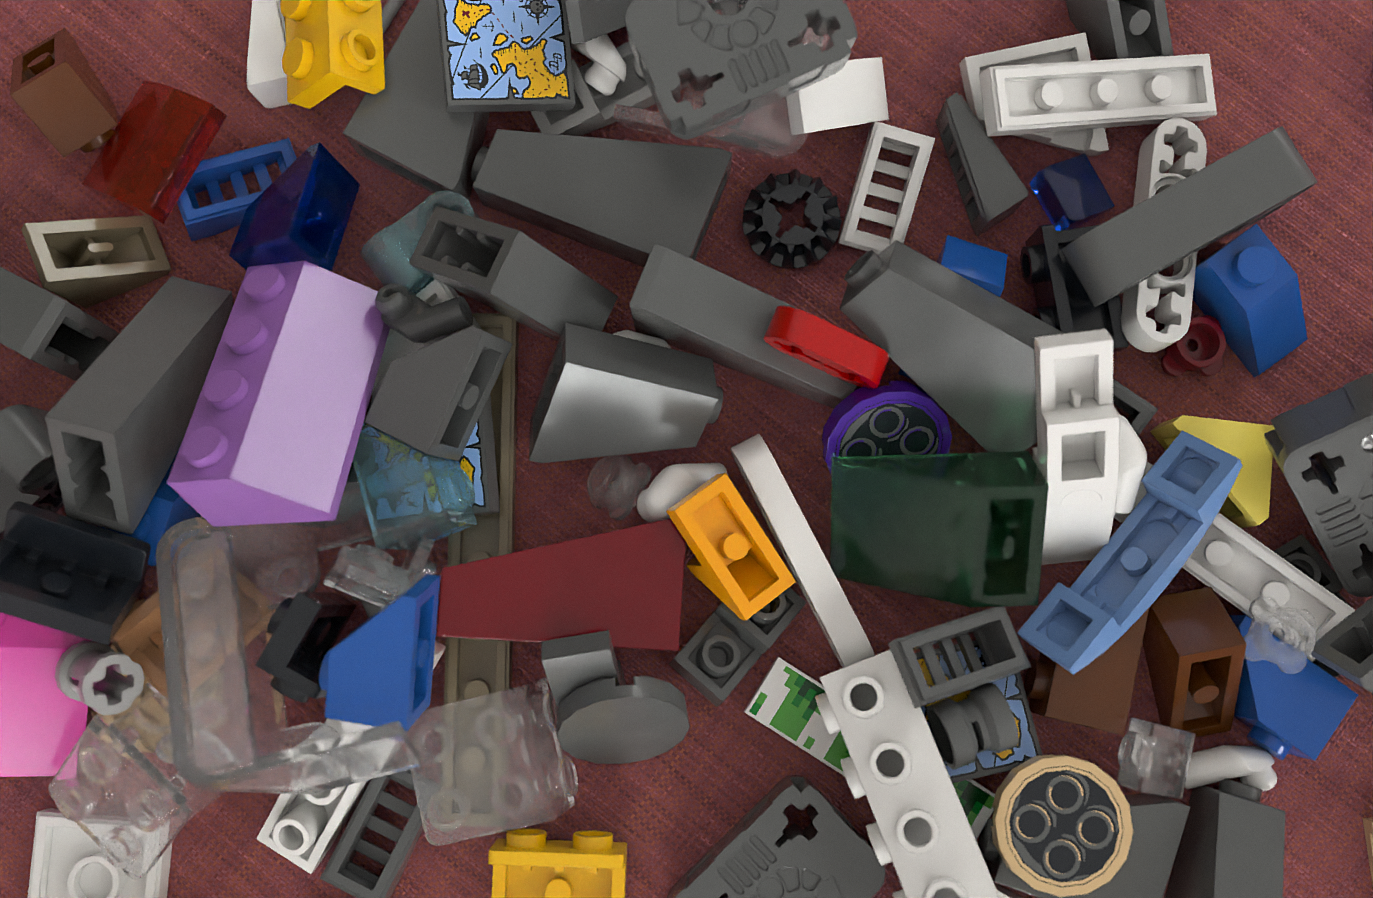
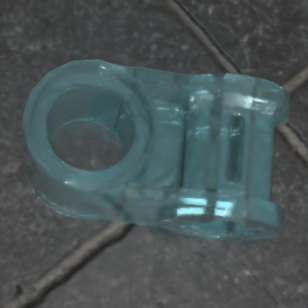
[360,190,480,295]

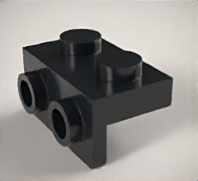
[1020,224,1129,352]
[0,501,151,645]
[255,592,357,703]

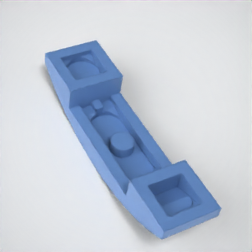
[1017,430,1242,675]

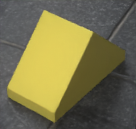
[1150,415,1274,528]

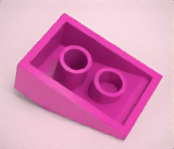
[0,612,92,777]

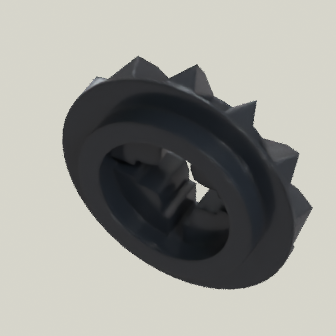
[742,169,842,269]

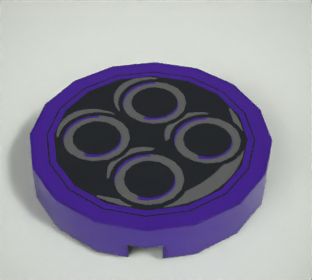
[822,381,952,501]

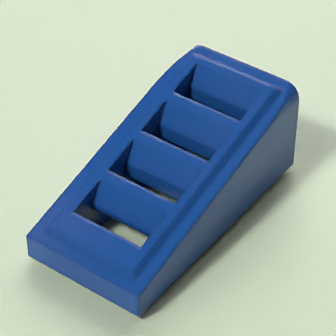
[166,138,310,242]

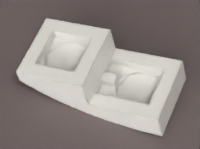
[786,57,889,135]

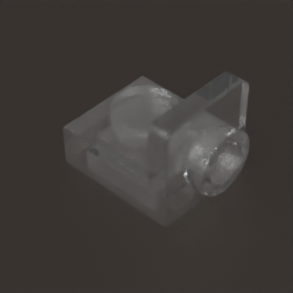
[322,536,437,608]
[1117,717,1196,799]

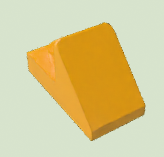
[666,473,796,621]

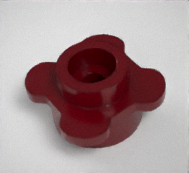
[1159,315,1226,377]

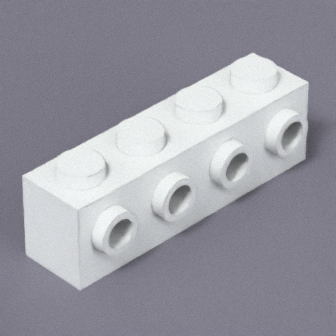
[815,649,1000,898]

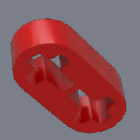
[763,306,890,389]

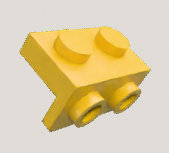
[280,0,385,109]
[488,828,627,898]

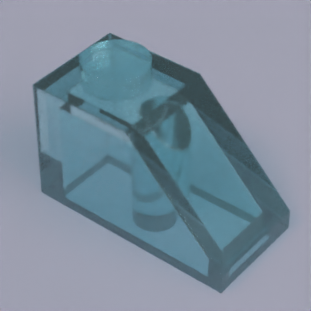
[353,422,477,550]

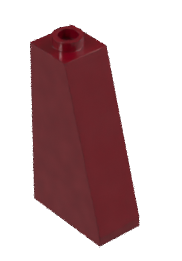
[436,518,686,651]

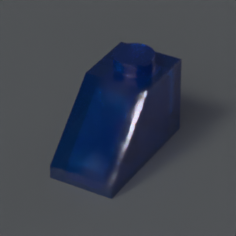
[229,142,360,272]

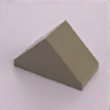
[21,215,172,308]

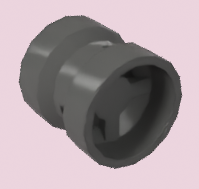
[927,682,1019,769]

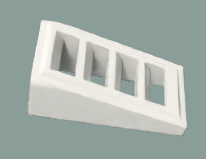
[246,0,292,108]
[838,121,935,255]

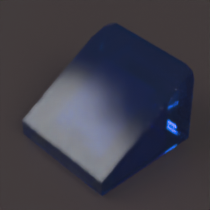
[1029,153,1115,231]

